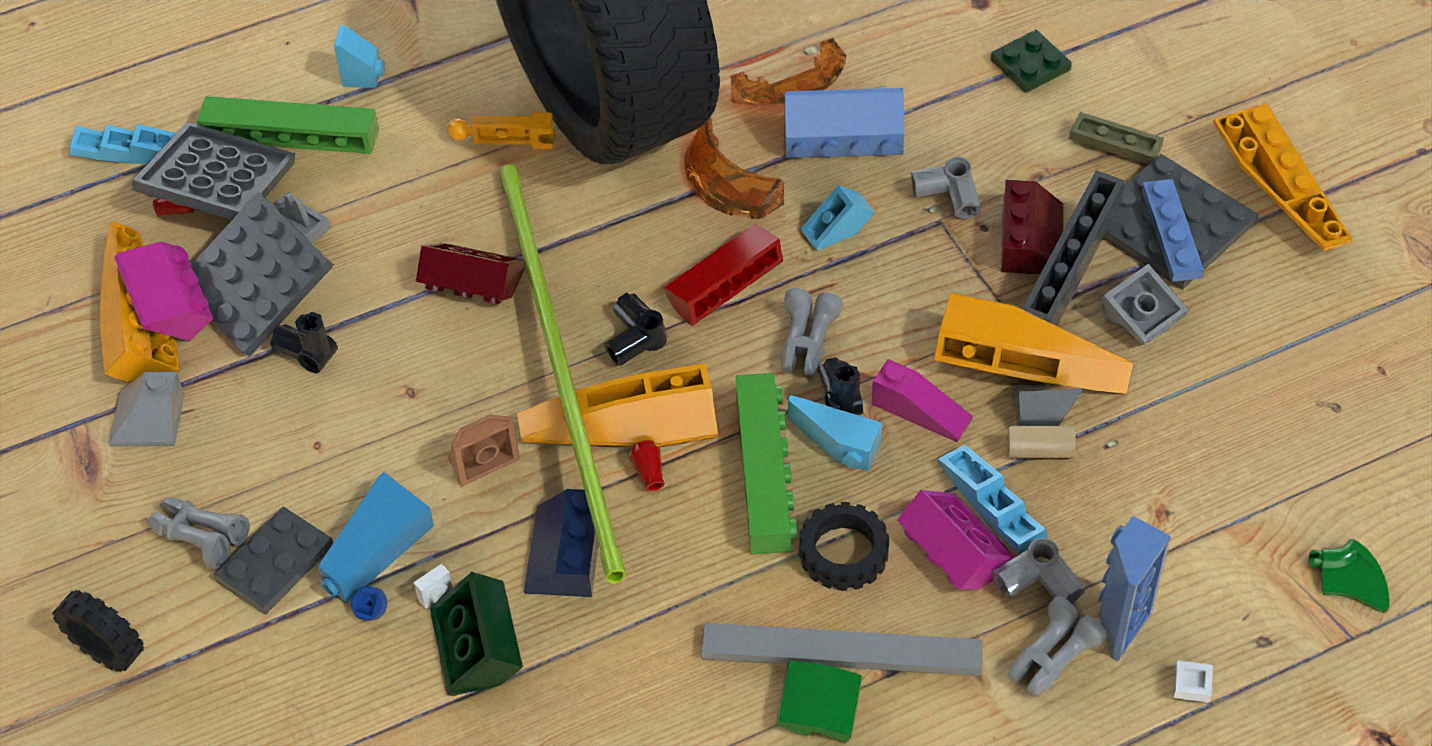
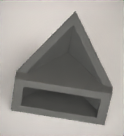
[1012,384,1084,426]

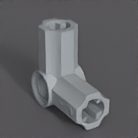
[911,157,981,220]
[992,538,1086,604]

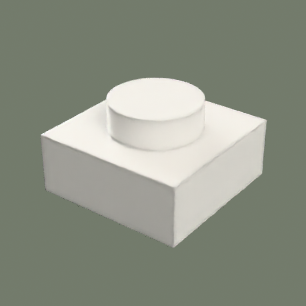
[414,564,453,609]
[1174,660,1213,703]

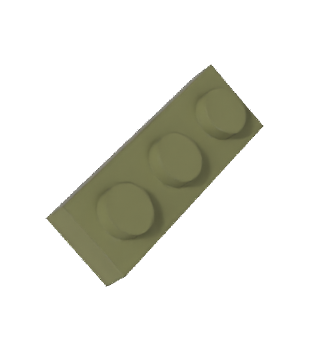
[1069,112,1164,164]

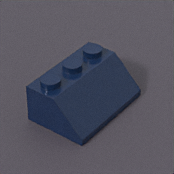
[524,489,599,597]

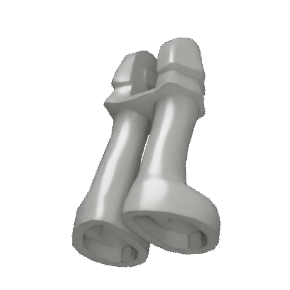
[780,288,843,375]
[147,497,250,571]
[1008,596,1107,697]

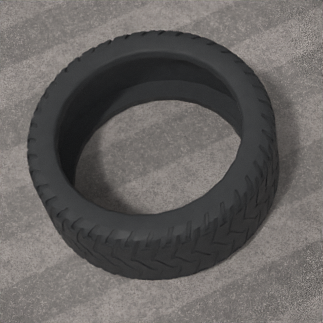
[496,0,720,164]

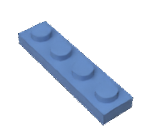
[1142,179,1204,282]

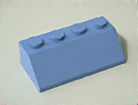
[785,88,904,158]
[1098,516,1171,661]

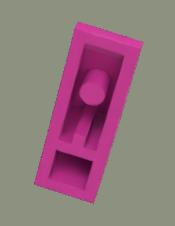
[872,359,972,443]

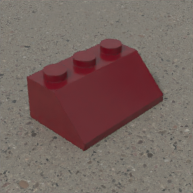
[1001,180,1064,274]
[415,242,526,304]

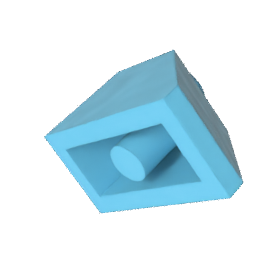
[334,25,384,88]
[801,185,875,250]

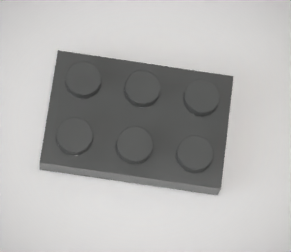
[214,506,333,615]

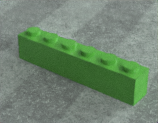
[197,96,379,154]
[736,373,797,555]

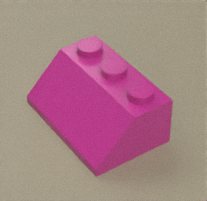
[114,241,213,341]
[897,490,1016,590]

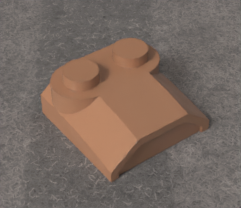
[448,414,520,487]

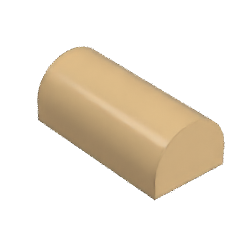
[1006,426,1076,458]

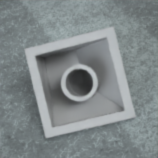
[109,372,184,446]

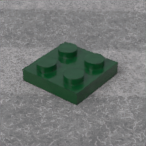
[991,29,1072,93]

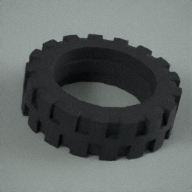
[799,502,889,591]
[52,590,144,672]

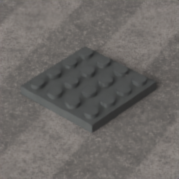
[132,122,295,221]
[1103,154,1258,290]
[191,192,334,357]

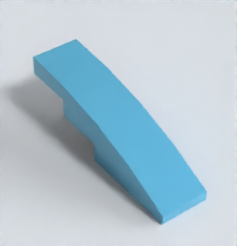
[69,124,176,164]
[938,445,1047,554]

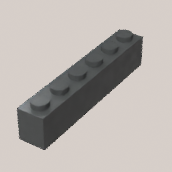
[1022,170,1125,326]

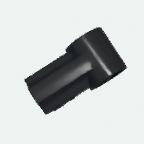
[604,292,667,366]
[270,312,338,374]
[819,357,863,415]

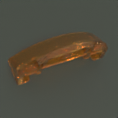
[731,38,846,106]
[684,117,784,219]

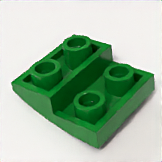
[775,661,862,743]

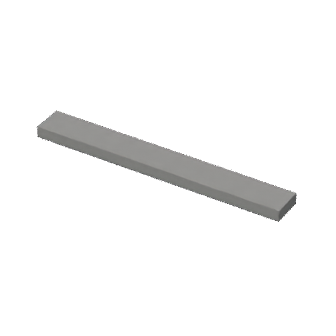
[702,623,982,676]

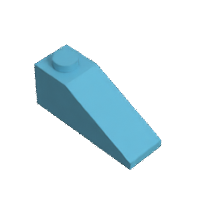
[788,395,882,471]

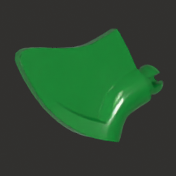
[1308,539,1390,613]

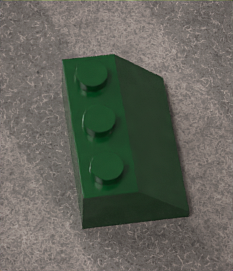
[430,572,523,696]

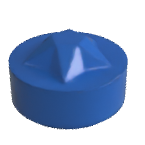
[351,586,387,621]

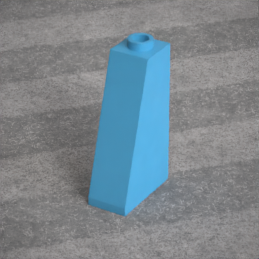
[318,472,434,603]

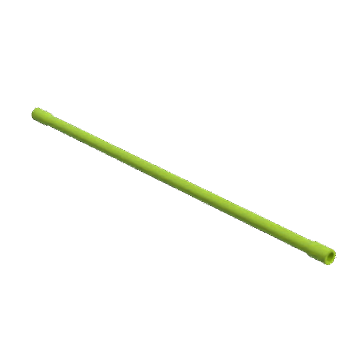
[500,165,626,583]

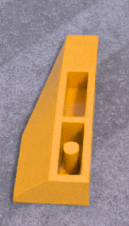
[1213,103,1353,251]
[100,221,180,383]
[934,292,1133,394]
[517,363,718,447]

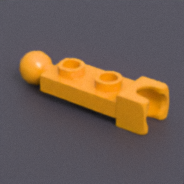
[447,112,555,149]

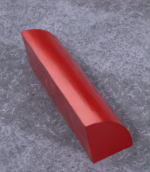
[664,224,783,326]

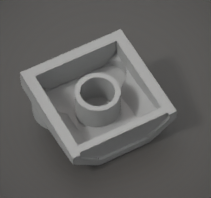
[1100,264,1189,345]

